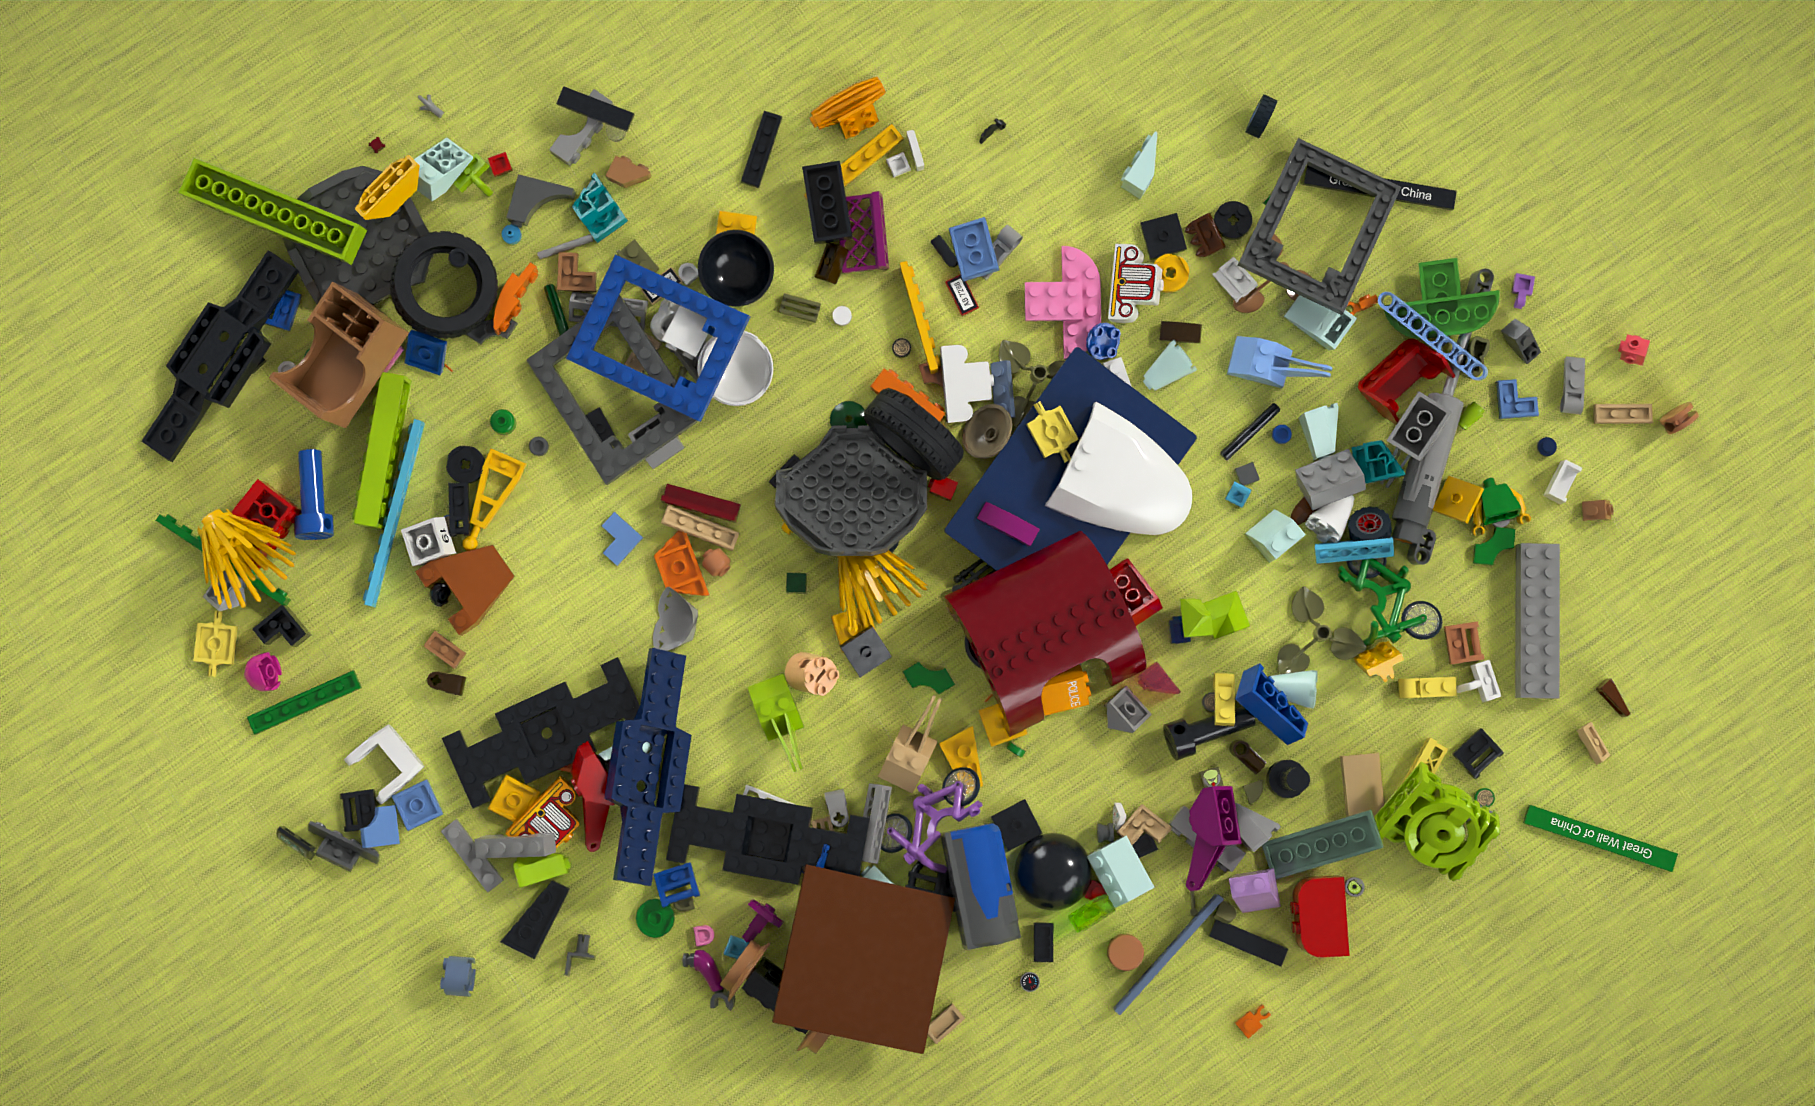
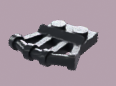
[905,861,956,912]

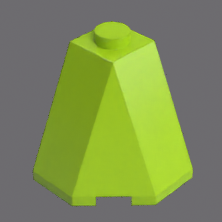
[513,853,571,888]

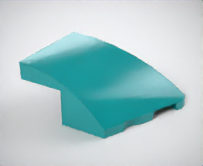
[572,173,628,243]
[1351,440,1405,484]

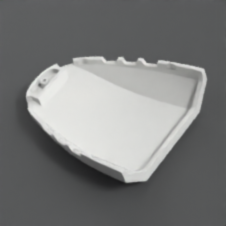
[1045,402,1192,535]

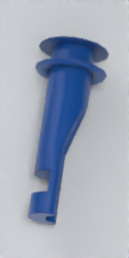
[816,844,830,868]

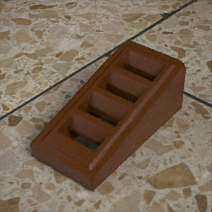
[1596,678,1630,717]

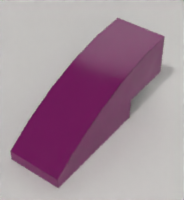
[977,502,1040,547]

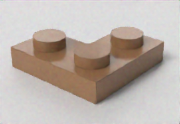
[557,252,597,292]

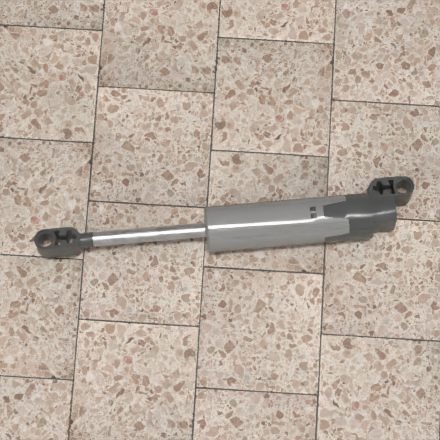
[1392,268,1494,565]

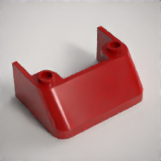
[1358,338,1456,425]

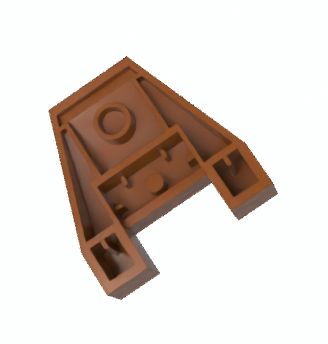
[415,545,515,636]

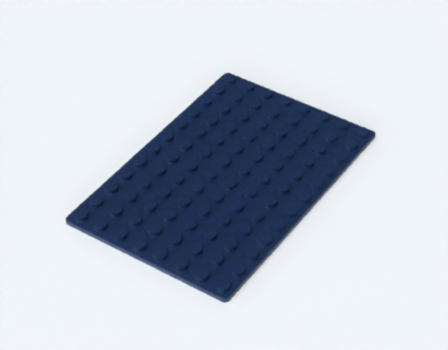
[944,347,1197,571]

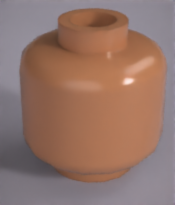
[702,548,731,577]

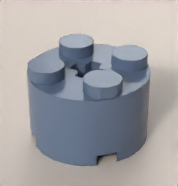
[440,956,476,997]

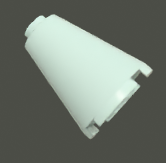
[1143,340,1197,390]
[1271,670,1318,709]

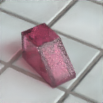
[1137,662,1181,695]

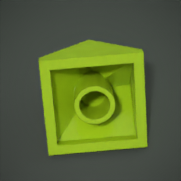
[1203,591,1250,640]
[1180,598,1213,637]

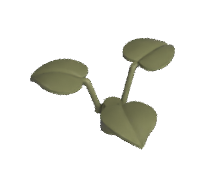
[999,340,1065,428]
[1277,586,1366,674]

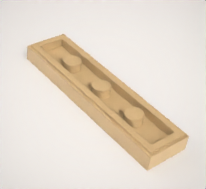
[661,505,739,551]

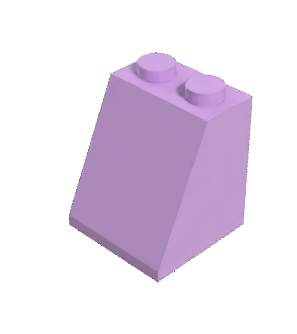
[1229,868,1281,913]

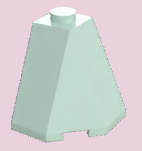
[1299,403,1339,461]

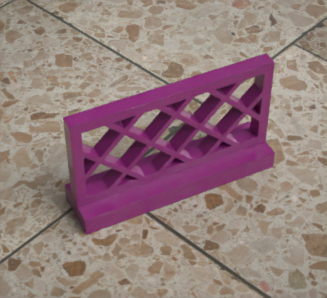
[840,191,889,273]

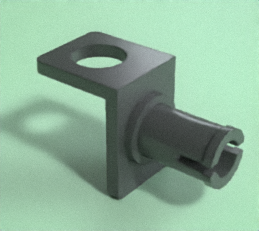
[565,934,596,977]

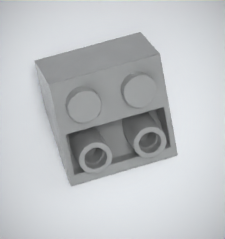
[628,413,685,469]

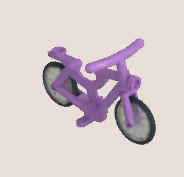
[881,767,983,873]

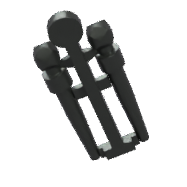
[952,559,996,592]

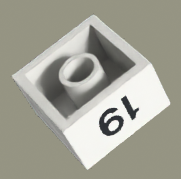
[401,517,456,566]

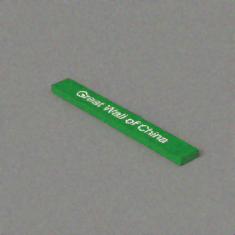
[1523,805,1678,872]

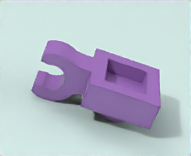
[1512,273,1535,309]

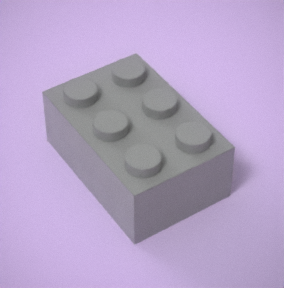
[1295,449,1366,510]

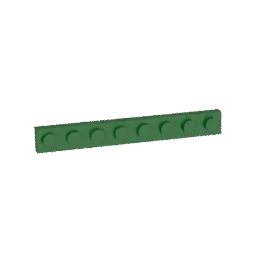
[155,514,291,605]

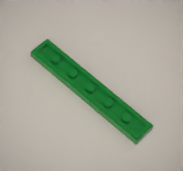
[247,670,362,735]

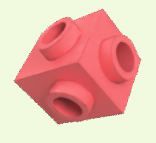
[1618,334,1650,366]

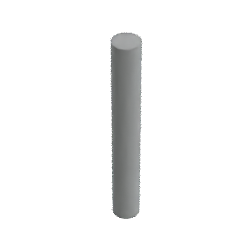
[537,234,593,259]

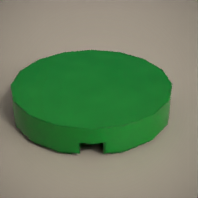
[636,899,675,938]

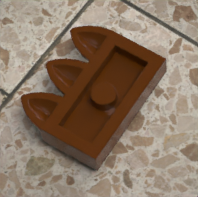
[1185,213,1226,257]

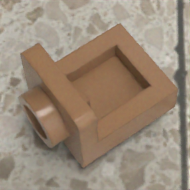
[1582,500,1614,521]

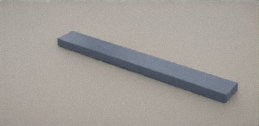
[1114,894,1224,1015]

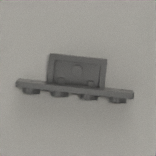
[308,821,380,872]

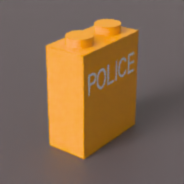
[1041,664,1091,716]

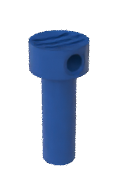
[294,449,334,540]

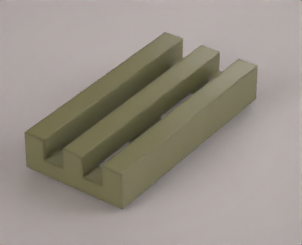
[779,293,821,322]

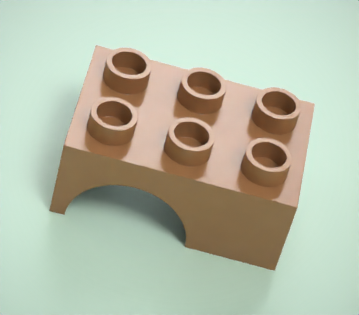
[269,282,409,428]

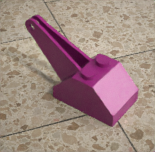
[1186,786,1242,891]

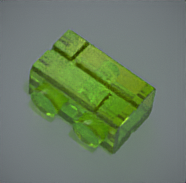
[1068,894,1116,933]

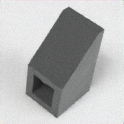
[1501,319,1541,364]

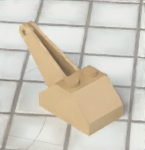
[878,695,942,794]

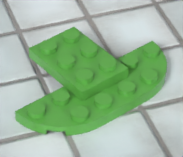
[1384,258,1500,339]

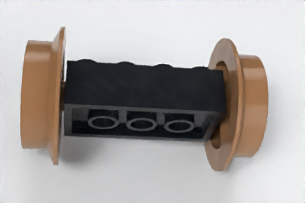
[720,940,830,1054]

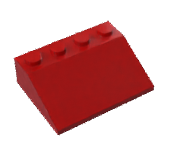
[1110,558,1163,626]

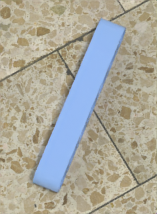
[1378,292,1488,381]

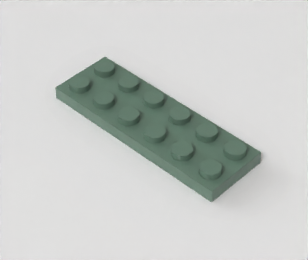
[1262,810,1384,879]

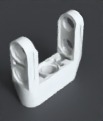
[344,724,424,804]

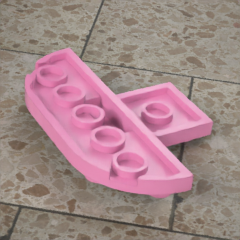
[1025,246,1101,360]

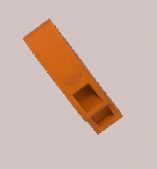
[493,262,538,336]

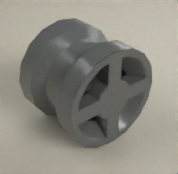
[1097,823,1114,843]

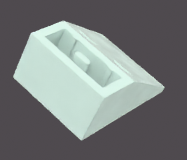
[1121,131,1157,199]
[414,138,473,201]
[1284,295,1357,351]

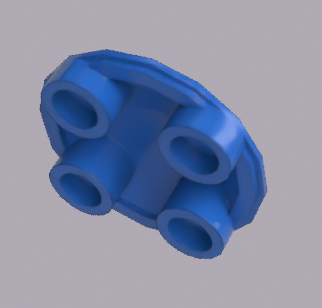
[1086,322,1121,360]

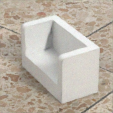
[1543,460,1582,504]

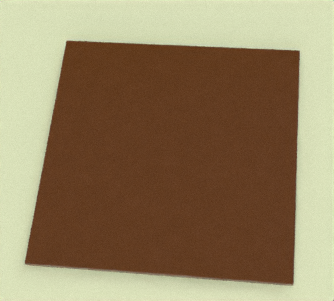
[772,864,955,1054]

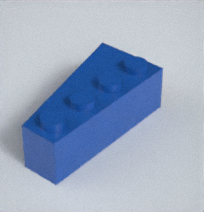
[1235,663,1308,745]

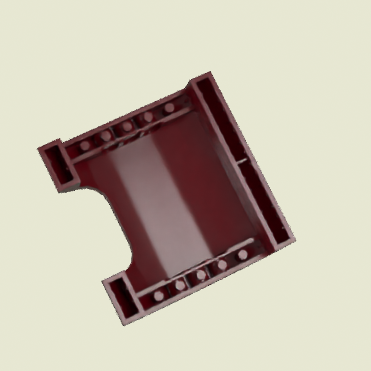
[943,531,1146,737]

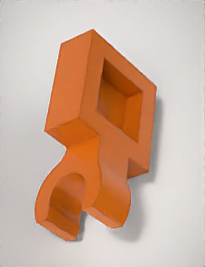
[1347,294,1378,315]

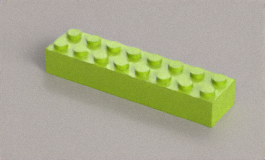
[352,372,412,530]

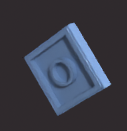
[392,779,443,831]

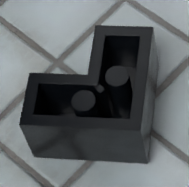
[252,604,311,647]

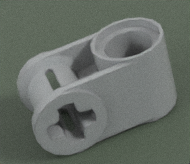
[824,789,849,827]

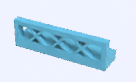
[1315,537,1394,564]

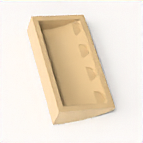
[1340,753,1384,817]

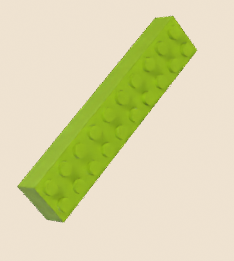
[178,158,367,265]

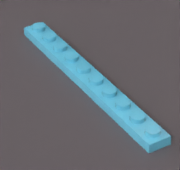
[363,419,425,608]

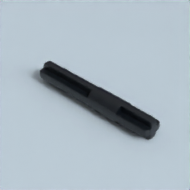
[1220,403,1280,460]

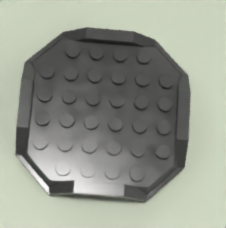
[282,166,434,305]
[775,426,927,556]

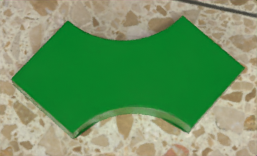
[1473,527,1516,565]
[902,662,955,694]

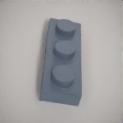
[990,360,1015,418]

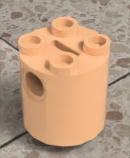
[785,652,839,696]

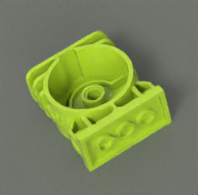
[1374,761,1501,881]

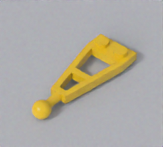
[462,448,527,551]

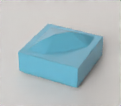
[1225,481,1251,508]
[724,935,749,959]

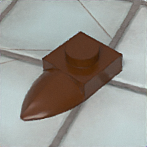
[1290,497,1319,525]

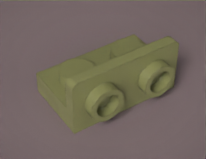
[616,239,659,273]

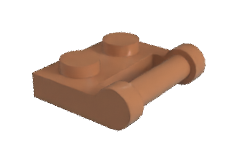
[1444,621,1484,665]

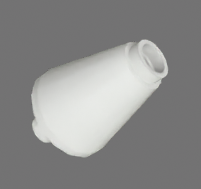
[1305,495,1355,543]

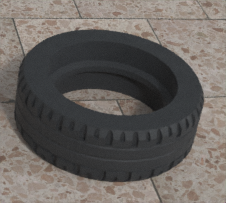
[390,231,498,339]
[864,388,964,480]

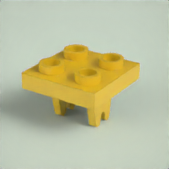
[1354,641,1404,682]

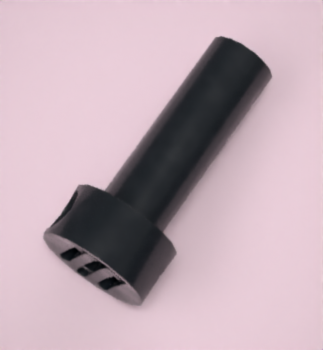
[1163,706,1256,761]
[1266,760,1310,798]

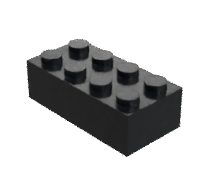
[802,160,853,245]

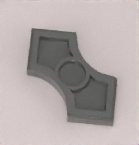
[465,319,518,344]

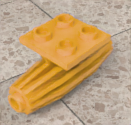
[809,76,886,139]

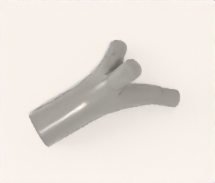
[418,94,444,118]

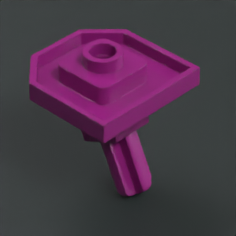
[742,899,784,943]

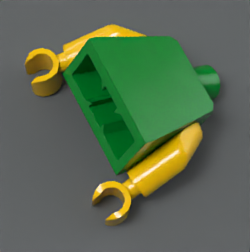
[1472,478,1531,536]

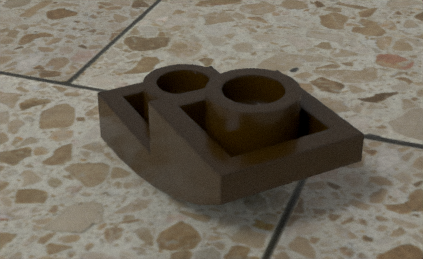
[1160,321,1202,344]

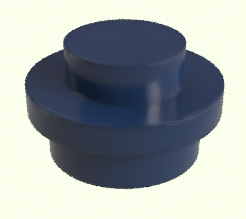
[1537,437,1557,456]

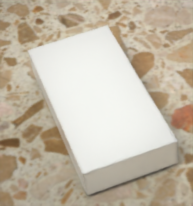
[907,130,924,172]

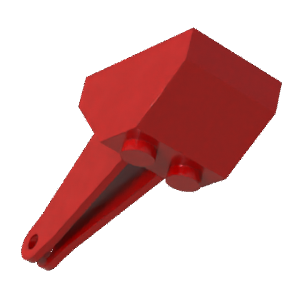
[571,741,615,852]

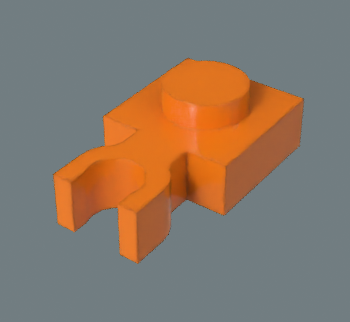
[1235,1005,1271,1039]

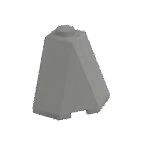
[1235,803,1281,852]

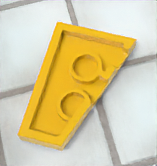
[939,726,983,795]

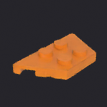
[654,530,710,596]

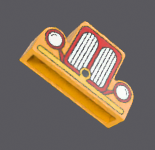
[506,775,579,848]

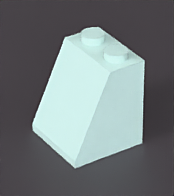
[1245,509,1306,563]

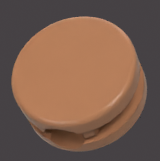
[1660,402,1699,434]
[1107,934,1144,971]

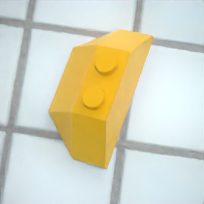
[355,155,420,220]

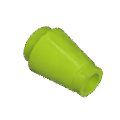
[1458,401,1485,430]

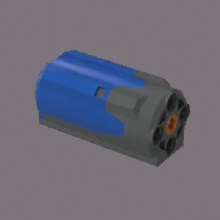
[941,823,1021,950]

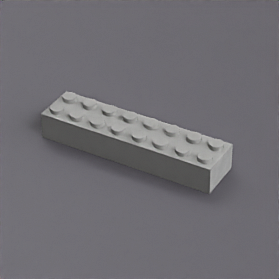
[1515,543,1560,699]

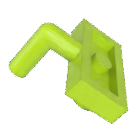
[453,153,493,197]

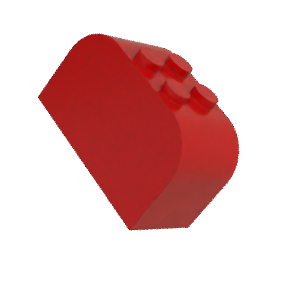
[1290,875,1350,958]

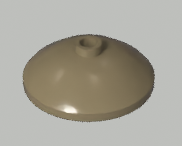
[962,404,1012,459]

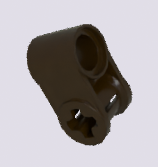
[427,672,466,696]

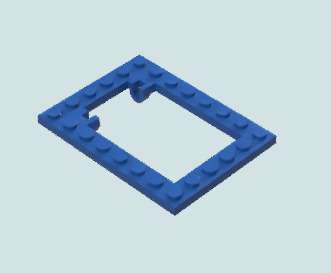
[566,255,750,422]

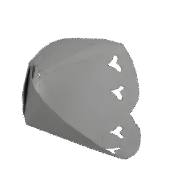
[653,587,698,651]

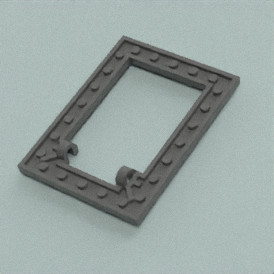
[1237,138,1401,315]
[527,295,699,485]

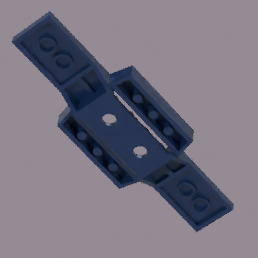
[604,648,692,886]

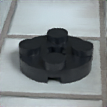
[1214,201,1252,240]
[446,446,485,483]

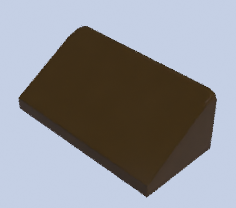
[815,243,849,284]

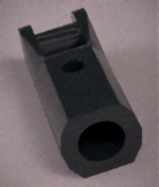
[930,235,958,268]

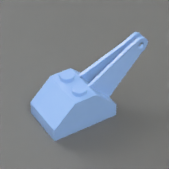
[1227,336,1332,389]

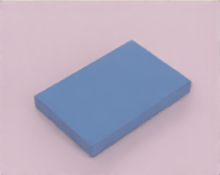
[949,217,1000,282]

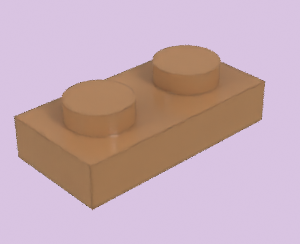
[424,631,467,669]

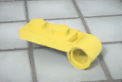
[1213,673,1235,726]
[1398,677,1457,699]

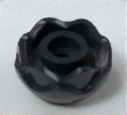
[429,583,451,607]

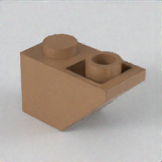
[606,156,652,188]

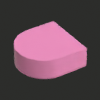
[693,925,715,946]

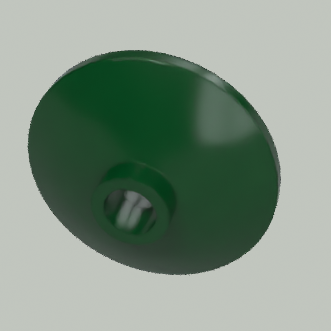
[830,401,867,428]

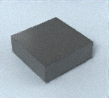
[1235,462,1260,486]

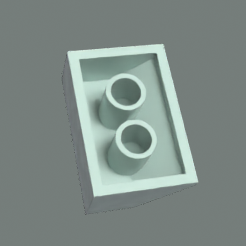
[1087,835,1154,908]

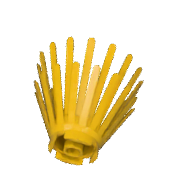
[197,509,296,609]
[837,550,928,632]

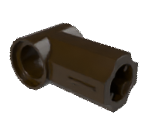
[1230,740,1267,775]

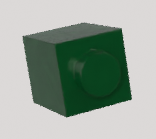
[786,573,807,594]

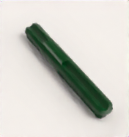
[544,284,569,336]

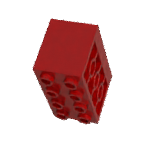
[232,479,301,570]

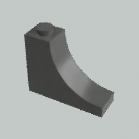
[506,174,576,228]

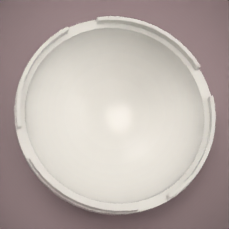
[697,331,773,406]

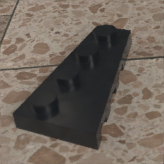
[500,880,570,959]

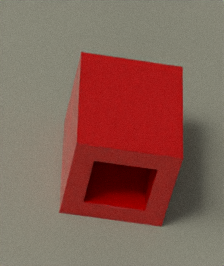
[928,478,958,502]

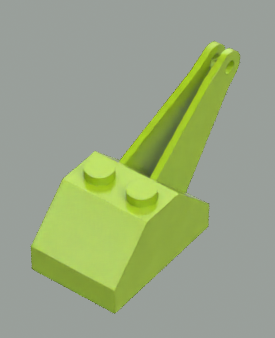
[748,673,804,772]

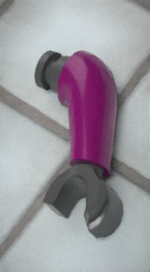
[682,950,736,1011]

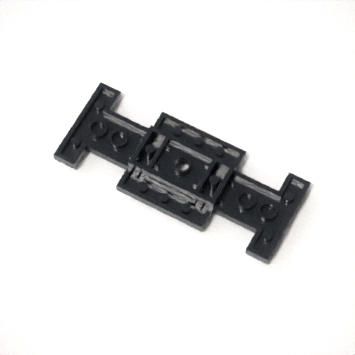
[442,657,640,809]

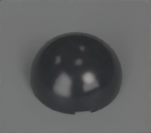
[698,230,774,307]
[1015,833,1092,911]

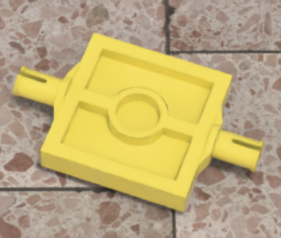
[1026,401,1079,463]
[193,611,238,677]

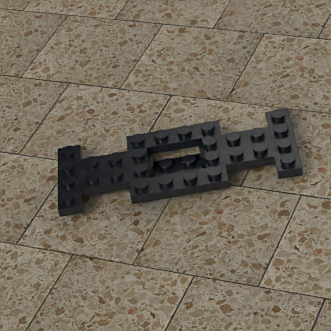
[666,784,870,885]

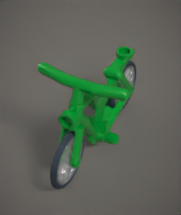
[1338,557,1443,647]

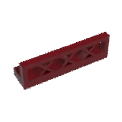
[660,484,741,523]

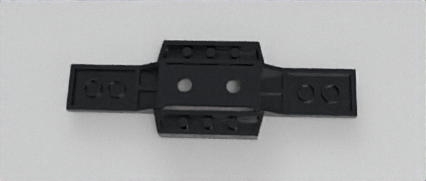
[142,250,299,462]

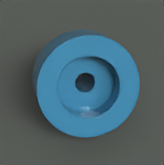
[502,225,522,245]

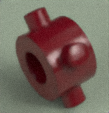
[369,137,385,153]

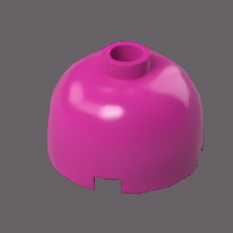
[244,652,282,692]

